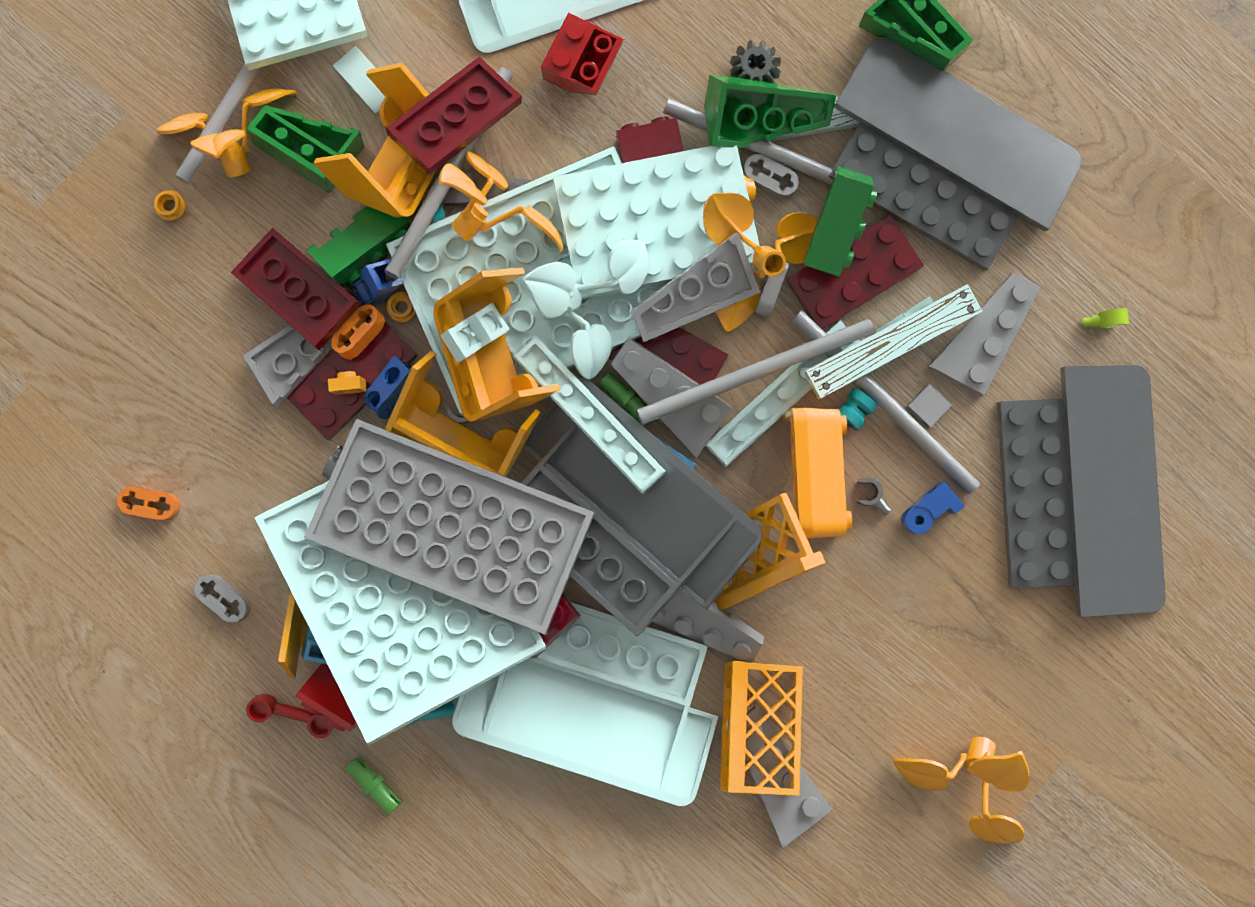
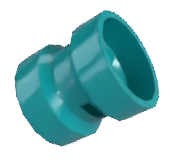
[837,388,878,431]

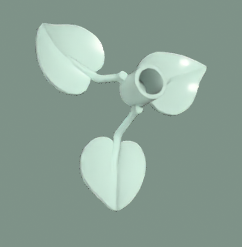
[522,239,648,380]

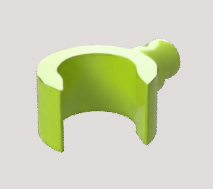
[1082,308,1130,329]

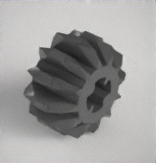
[729,40,781,84]

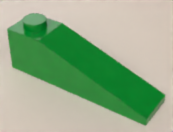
[704,75,836,148]

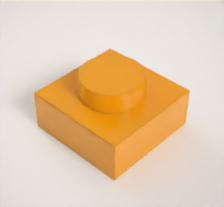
[328,371,367,395]

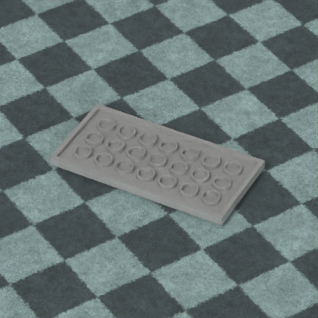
[304,419,595,635]

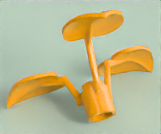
[157,88,297,177]
[439,151,563,253]
[703,192,819,332]
[893,737,1029,844]

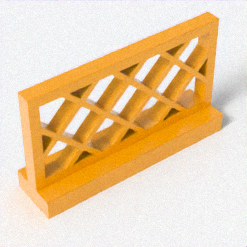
[715,493,826,611]
[720,661,803,796]

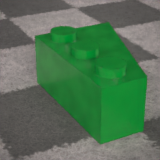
[858,0,973,71]
[246,105,364,193]
[804,165,877,277]
[307,206,410,288]

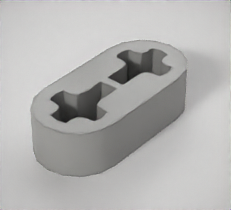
[743,154,799,199]
[754,262,789,318]
[194,574,251,623]

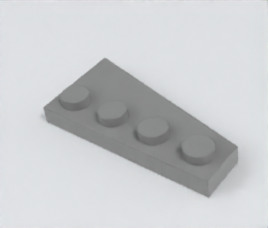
[631,232,760,342]
[927,273,1041,396]
[243,287,360,407]
[611,337,732,458]
[652,588,764,663]
[745,707,833,848]

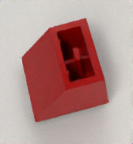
[541,12,624,95]
[295,663,358,732]

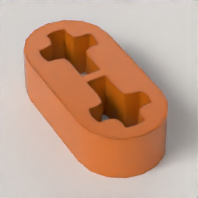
[331,304,385,359]
[117,487,180,520]

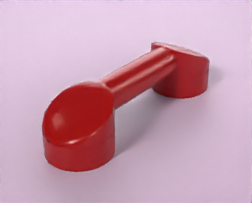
[246,694,334,738]

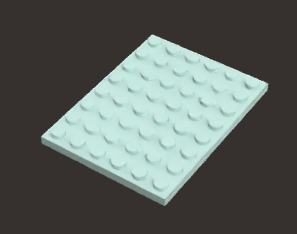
[386,146,669,415]
[254,481,546,745]

